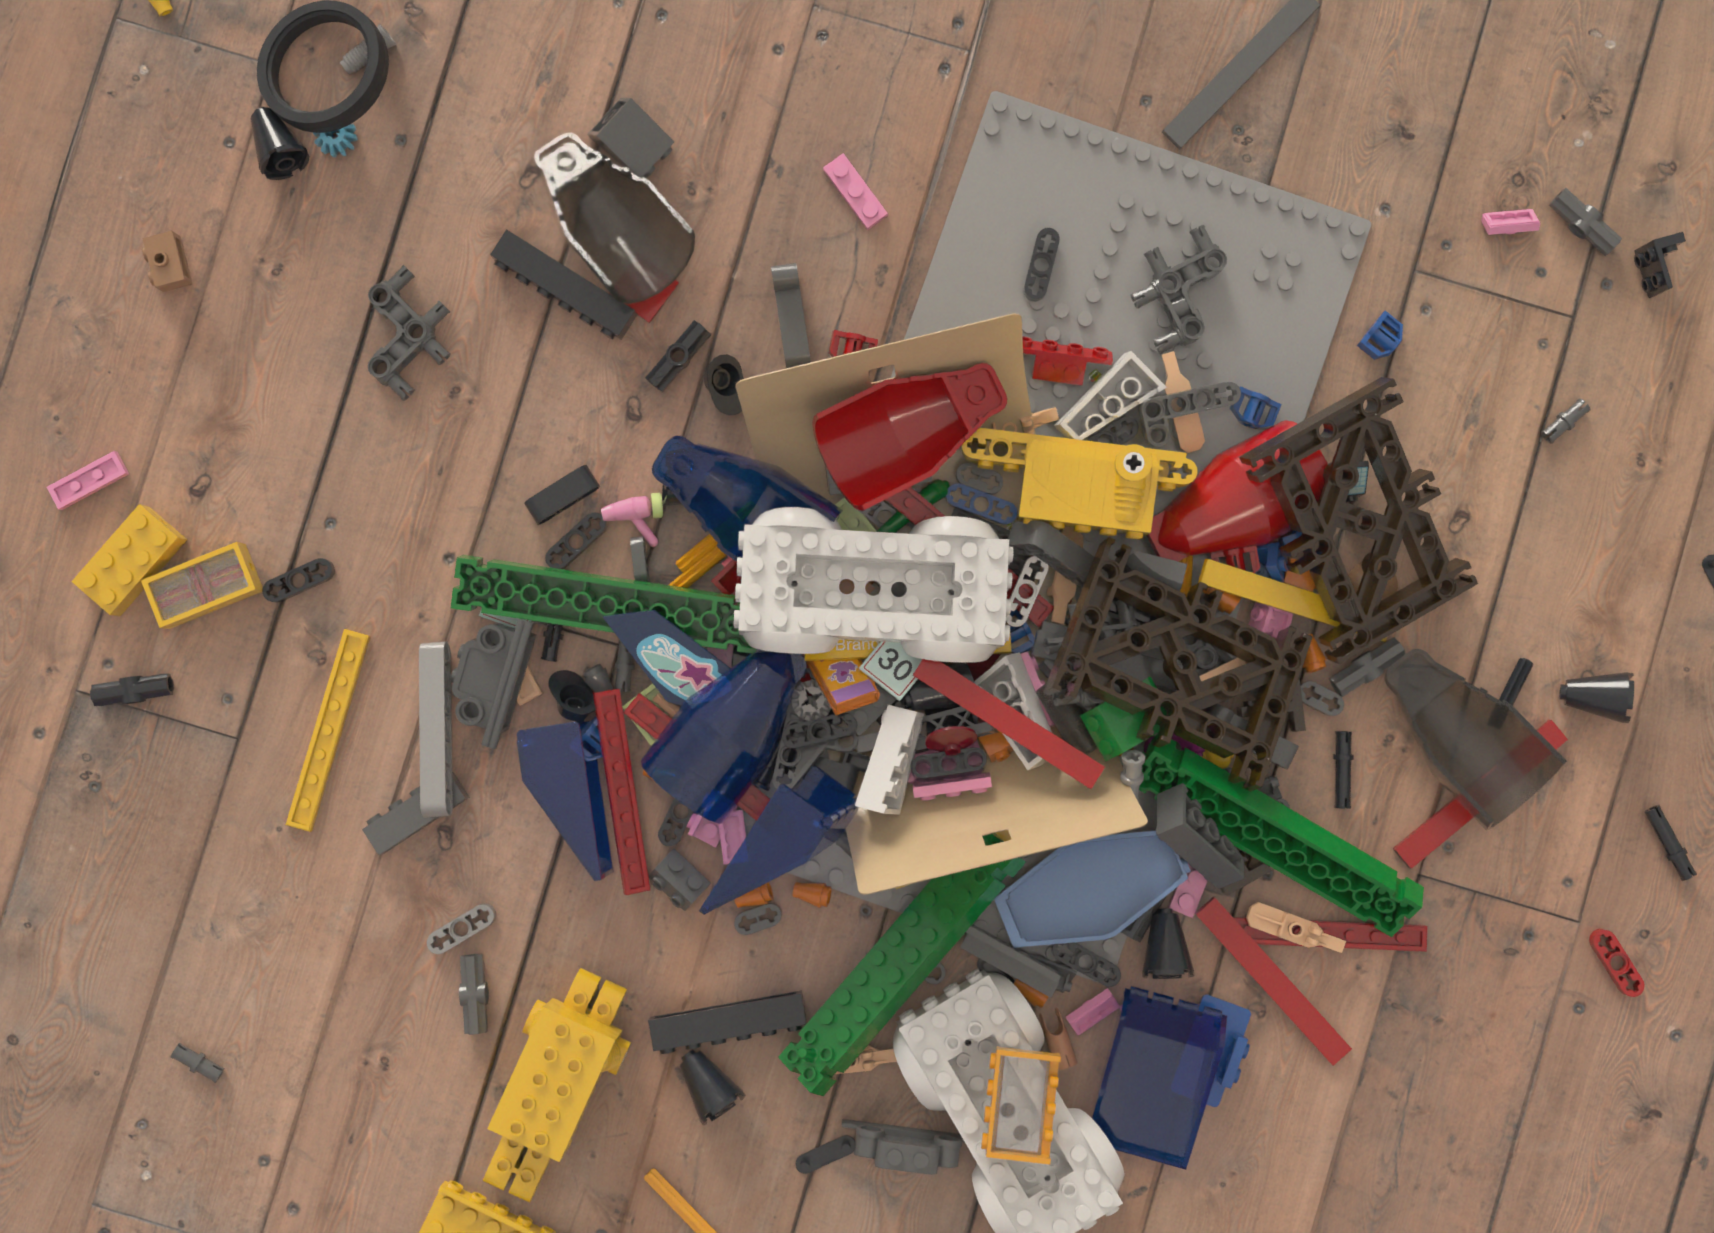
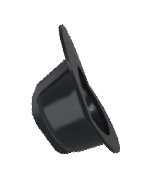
[704,354,744,415]
[548,670,596,725]

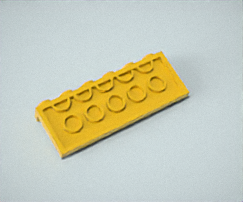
[419,1180,556,1233]

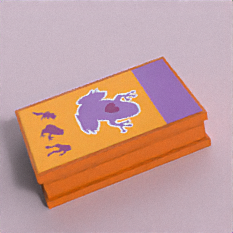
[807,659,880,716]

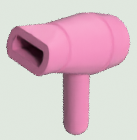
[601,496,658,547]

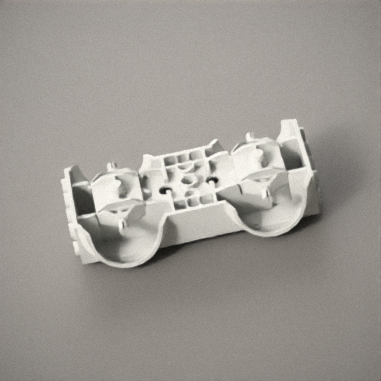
[734,507,1013,662]
[893,969,1125,1233]

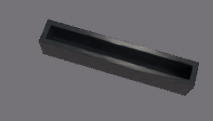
[490,229,637,340]
[648,990,807,1054]

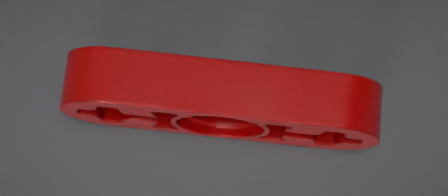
[1589,929,1645,997]

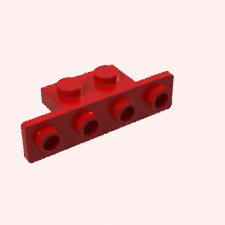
[1022,336,1113,386]

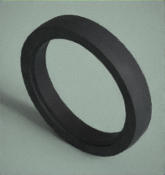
[257,0,389,133]

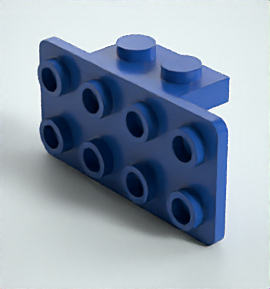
[1170,994,1251,1107]

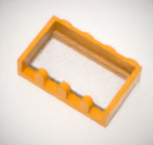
[981,1046,1061,1165]

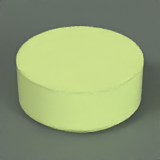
[651,493,663,518]

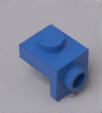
[1257,542,1288,582]

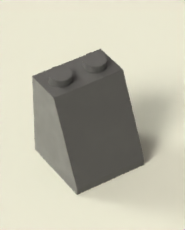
[587,98,674,179]

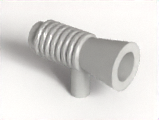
[340,24,396,74]

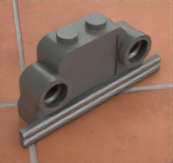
[450,618,537,749]
[842,1119,965,1175]

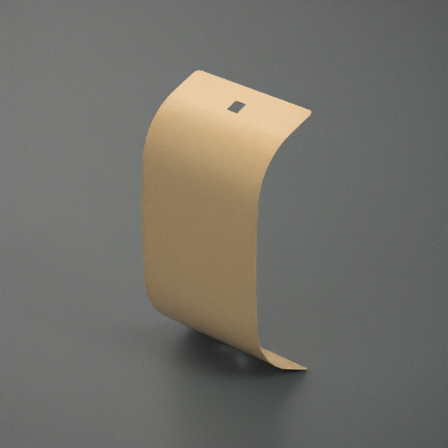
[736,313,1148,895]

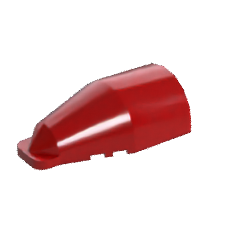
[812,363,1008,511]
[1146,420,1328,562]

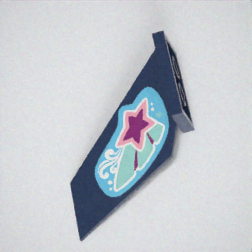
[603,610,774,724]

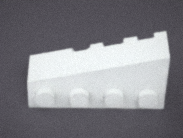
[1054,351,1167,440]
[974,652,1052,770]
[855,705,925,815]

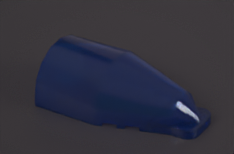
[652,435,843,562]
[640,649,807,824]

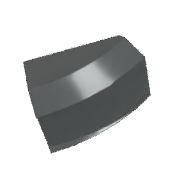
[1124,551,1187,591]

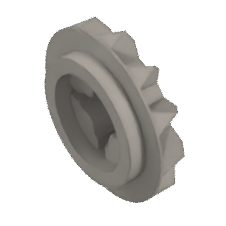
[791,679,832,721]

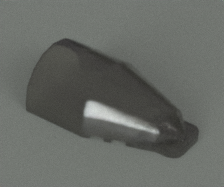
[534,133,695,304]
[1384,649,1567,831]

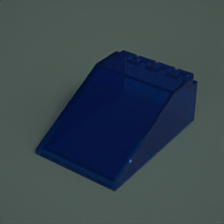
[517,721,614,881]
[699,766,859,915]
[1091,986,1227,1170]

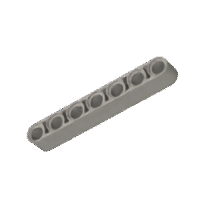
[419,641,453,818]

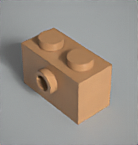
[142,231,192,292]

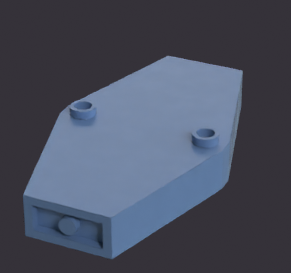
[994,831,1191,948]

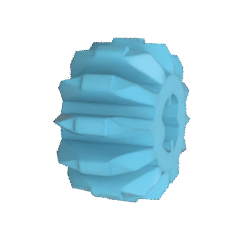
[313,124,358,158]

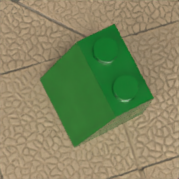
[1080,677,1166,762]

